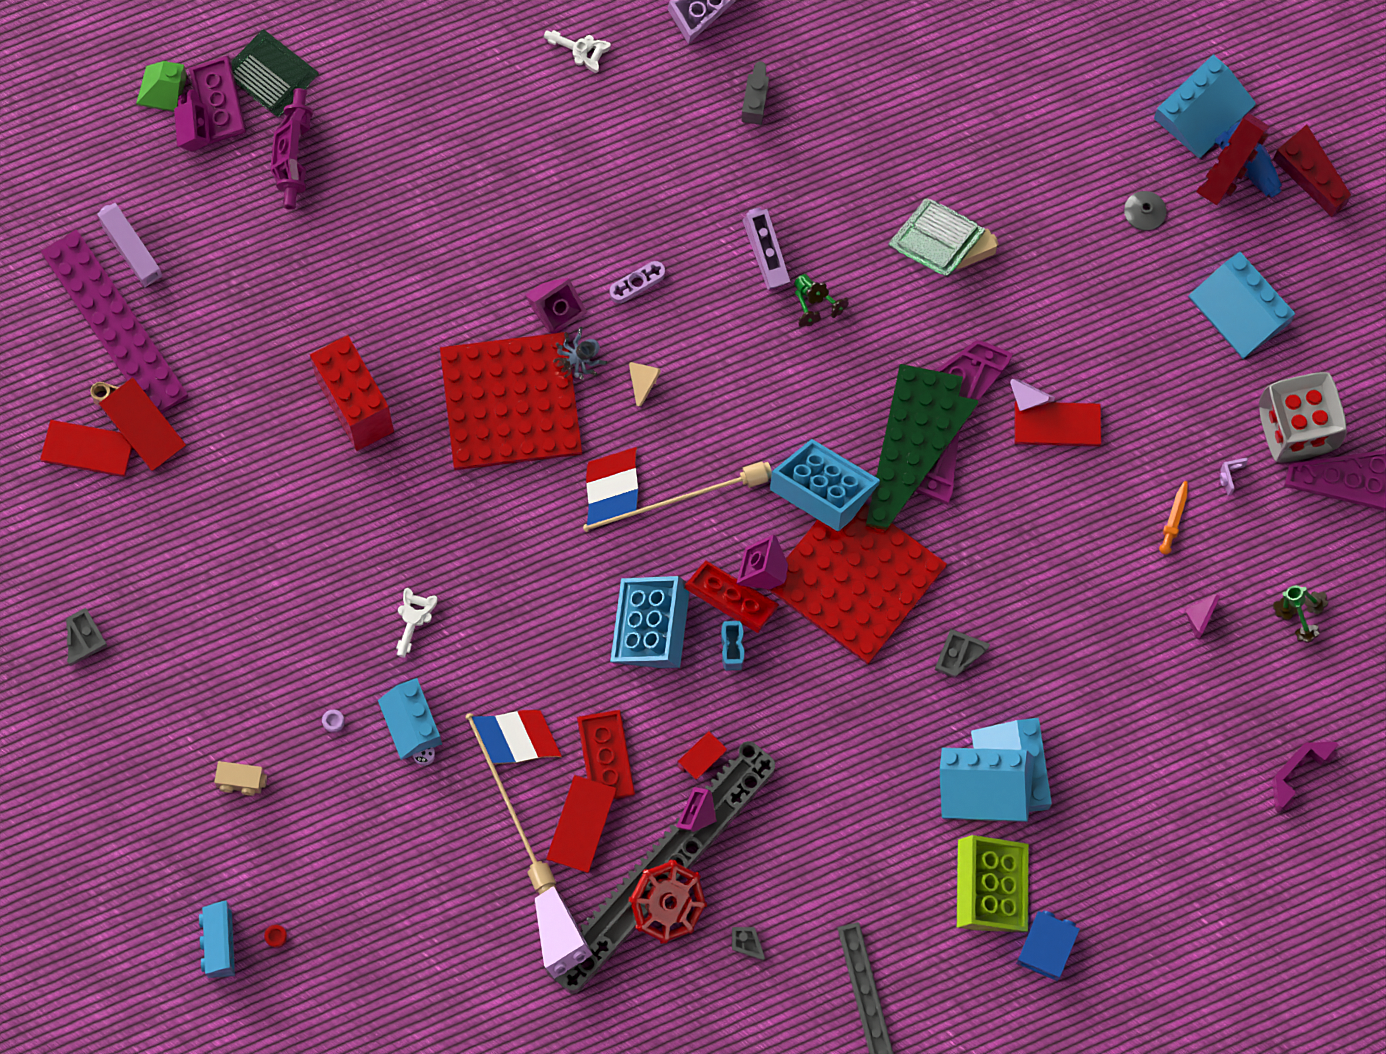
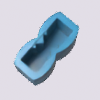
[721,621,744,671]

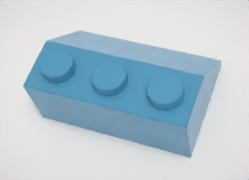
[378,678,442,760]
[199,901,235,978]

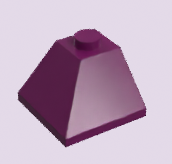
[525,278,587,334]
[737,534,788,589]

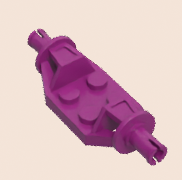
[270,88,313,210]

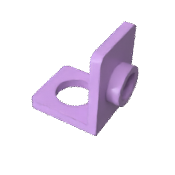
[1220,458,1248,495]

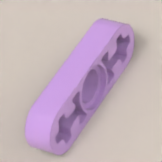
[610,261,665,303]

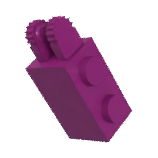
[174,89,210,152]

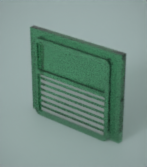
[231,29,319,118]
[888,198,986,278]

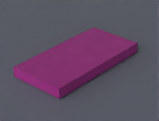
[189,55,247,145]

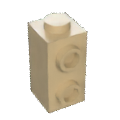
[948,228,998,270]
[214,761,267,796]

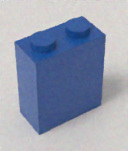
[1016,910,1080,982]

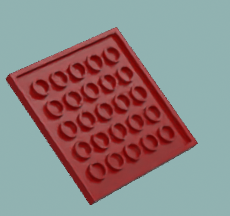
[440,332,582,470]
[767,503,947,665]

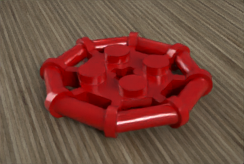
[629,860,707,944]

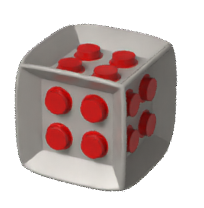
[1259,372,1347,463]

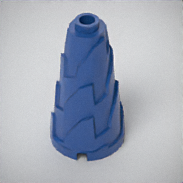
[1215,121,1283,198]

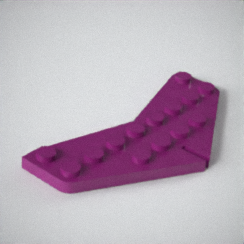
[916,341,1013,505]

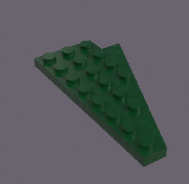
[866,364,979,530]

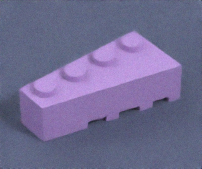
[668,0,736,44]

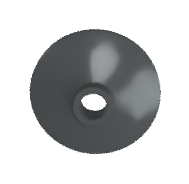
[1124,191,1166,231]

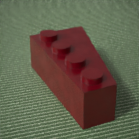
[1196,113,1270,205]
[1273,124,1351,217]

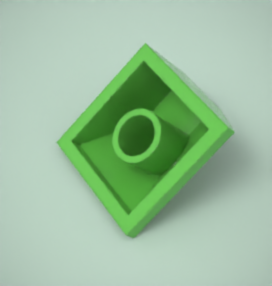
[136,61,187,112]

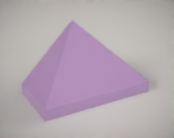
[1010,379,1055,411]

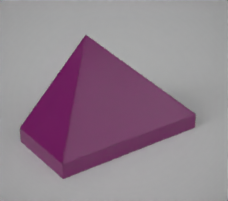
[1185,594,1220,639]
[676,787,717,832]

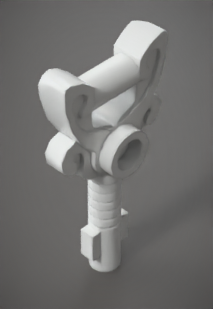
[544,30,611,73]
[396,588,438,658]

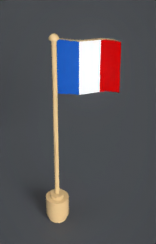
[583,446,772,532]
[465,710,562,895]

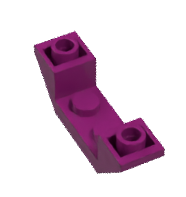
[1272,742,1339,813]

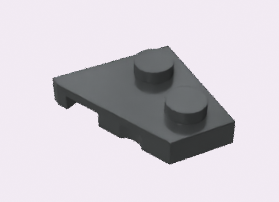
[66,607,107,667]
[935,629,990,678]

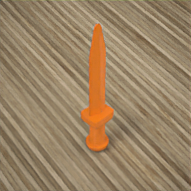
[1159,481,1188,555]

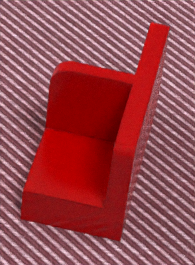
[677,731,727,780]

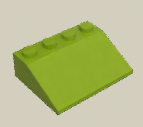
[957,835,1029,932]

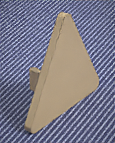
[629,362,661,406]

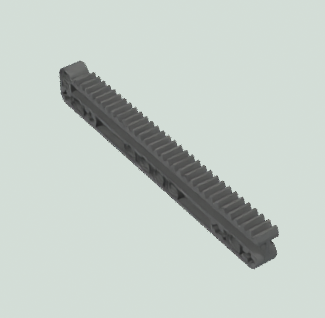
[544,741,775,994]

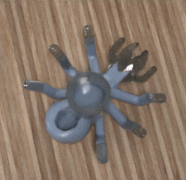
[553,327,608,380]

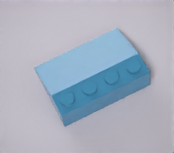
[1154,54,1256,159]
[1188,252,1295,359]
[770,439,880,531]
[610,576,690,668]
[971,718,1052,812]
[940,748,1035,822]

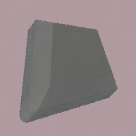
[732,927,765,960]

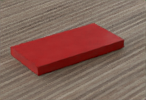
[98,377,186,471]
[1014,401,1101,447]
[40,420,133,477]
[684,560,779,633]
[577,710,635,800]
[546,775,617,874]

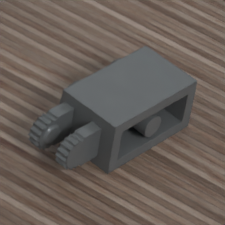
[741,61,769,125]

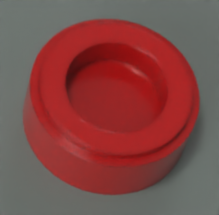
[264,925,287,948]

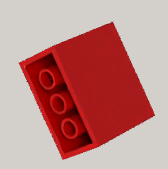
[309,335,394,452]

